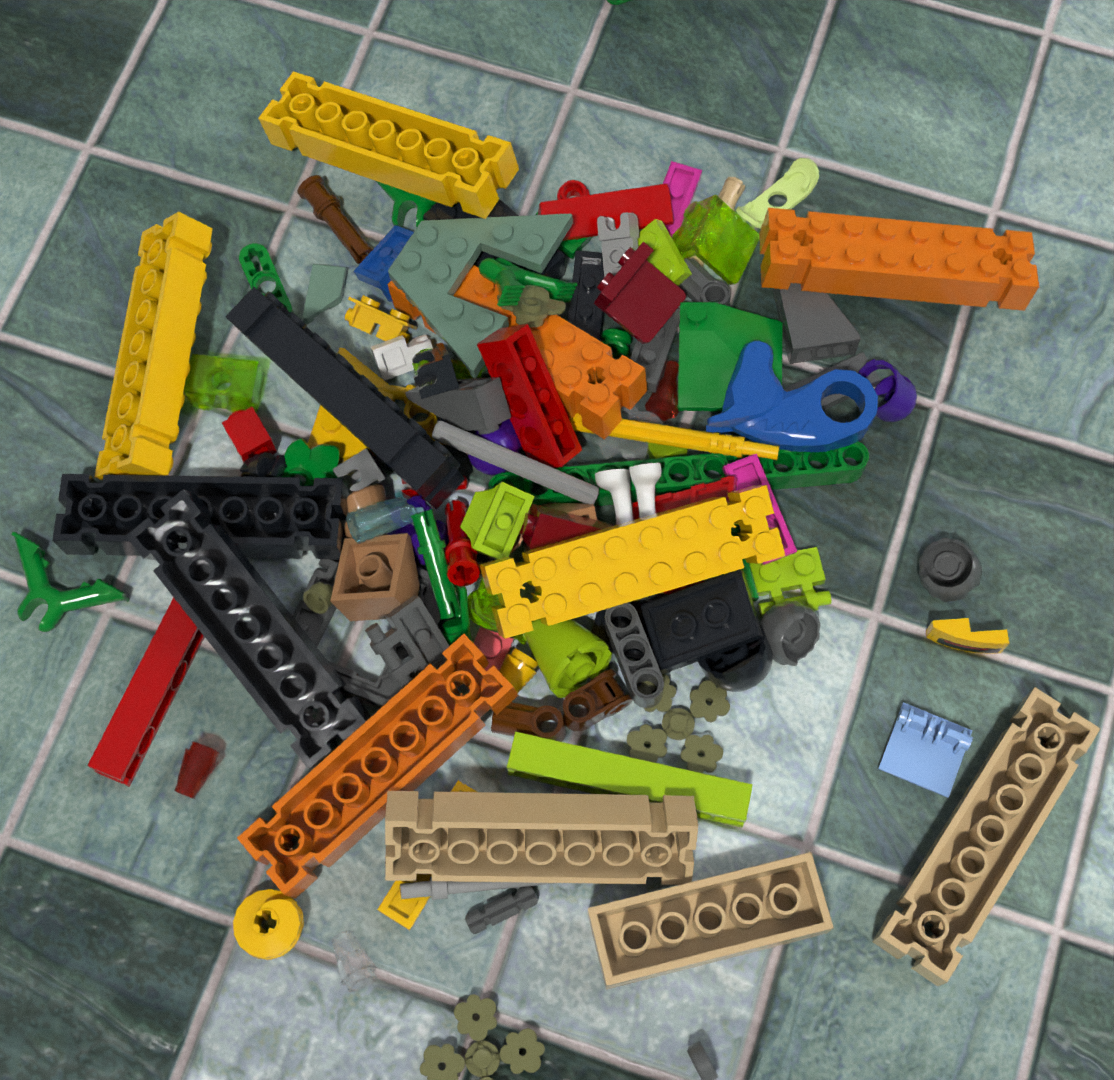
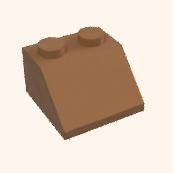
[330,533,420,621]

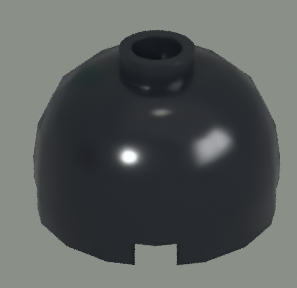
[698,626,773,692]

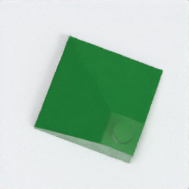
[678,302,783,411]

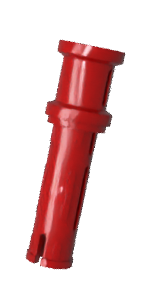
[444,500,480,586]

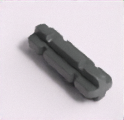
[465,886,538,934]

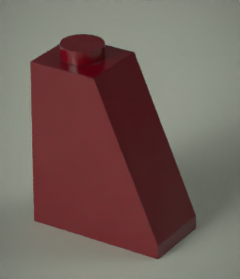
[520,504,613,549]

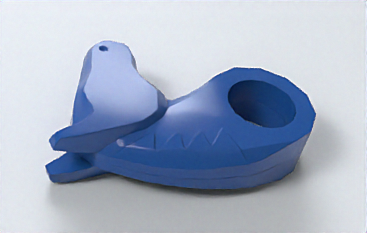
[706,340,878,452]

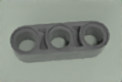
[605,603,664,709]

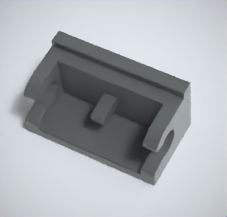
[333,448,387,491]

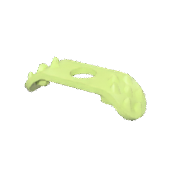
[735,158,819,229]

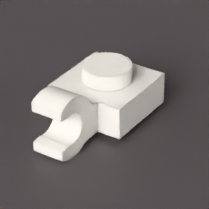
[371,335,433,381]

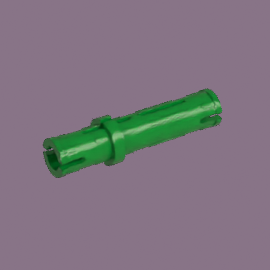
[410,509,461,620]

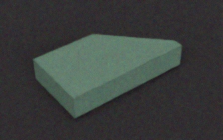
[302,264,347,324]

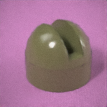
[303,582,333,614]

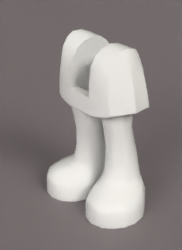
[595,463,662,525]

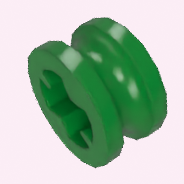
[602,329,632,358]

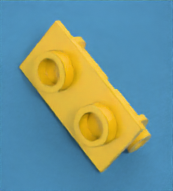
[345,295,418,344]

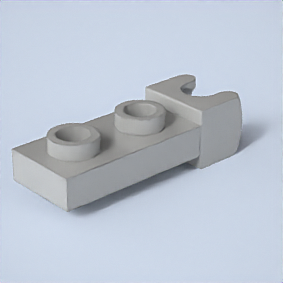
[597,212,639,277]

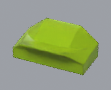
[460,482,535,560]

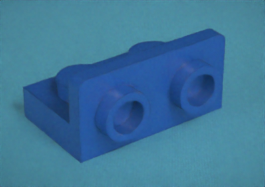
[353,225,414,303]

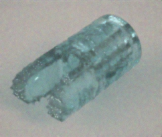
[346,497,418,544]

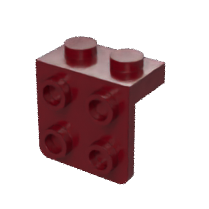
[594,242,686,344]

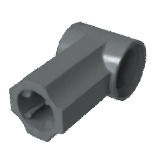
[678,258,730,307]

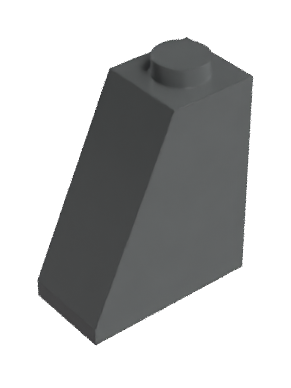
[773,283,860,364]

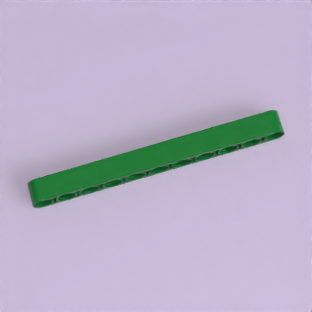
[488,441,869,508]

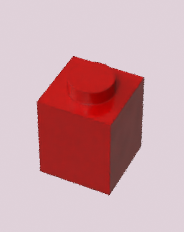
[222,407,277,463]

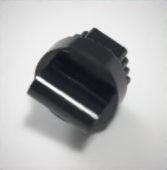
[240,452,287,477]

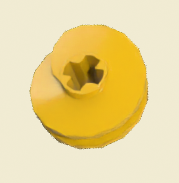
[233,889,304,960]

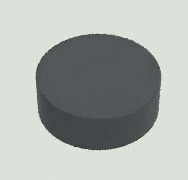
[687,1041,718,1080]

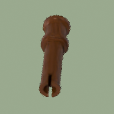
[297,175,373,264]

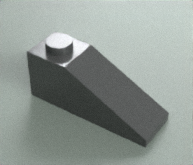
[405,377,511,435]

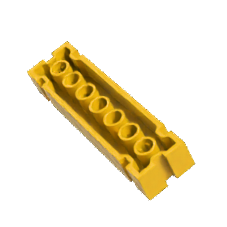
[258,71,519,219]
[94,212,213,480]
[480,485,785,639]

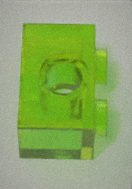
[184,354,265,413]

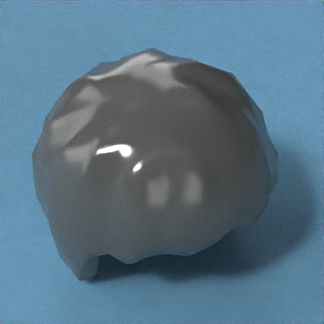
[918,538,982,602]
[760,601,820,666]

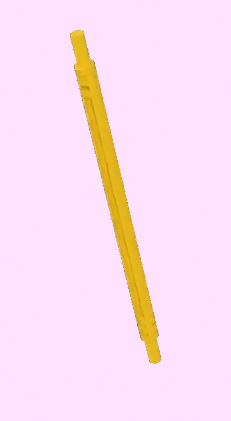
[376,384,780,460]

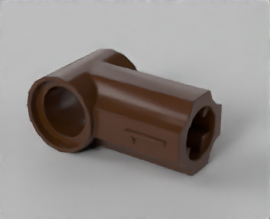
[491,702,566,742]

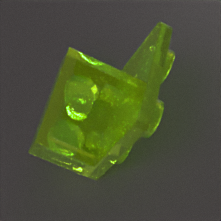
[671,194,759,285]

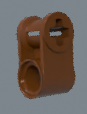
[562,669,633,732]

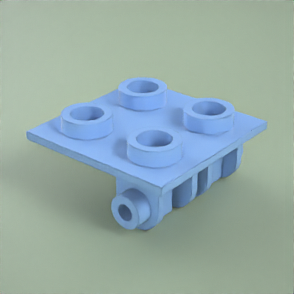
[878,702,973,798]

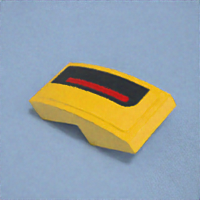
[926,618,1009,654]

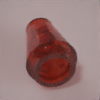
[174,741,220,799]

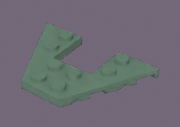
[388,214,573,378]

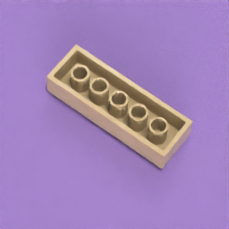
[587,852,834,990]

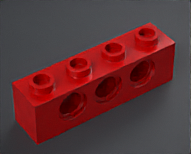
[477,324,582,468]

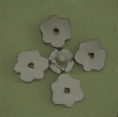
[626,674,730,773]
[420,994,545,1080]

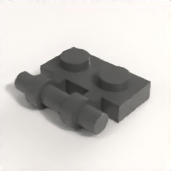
[365,596,449,689]

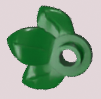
[282,438,347,487]

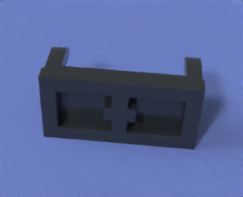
[412,342,459,399]

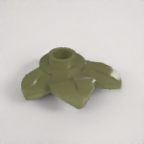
[497,285,566,327]

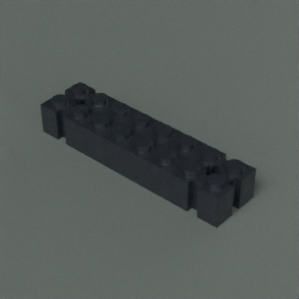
[225,287,465,510]
[52,474,349,560]
[126,489,371,769]

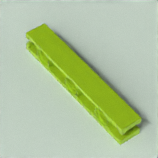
[507,732,753,828]

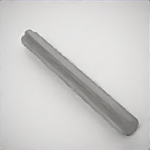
[432,421,599,504]

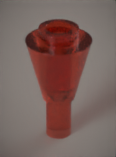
[645,361,679,421]

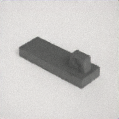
[630,308,680,396]

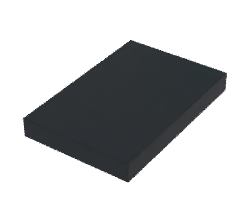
[640,569,763,674]

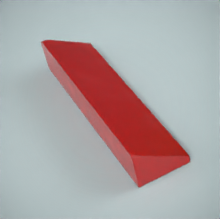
[538,184,674,241]

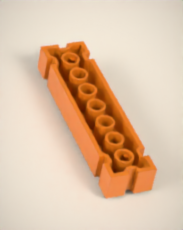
[759,208,1039,311]
[387,265,647,440]
[237,634,519,899]

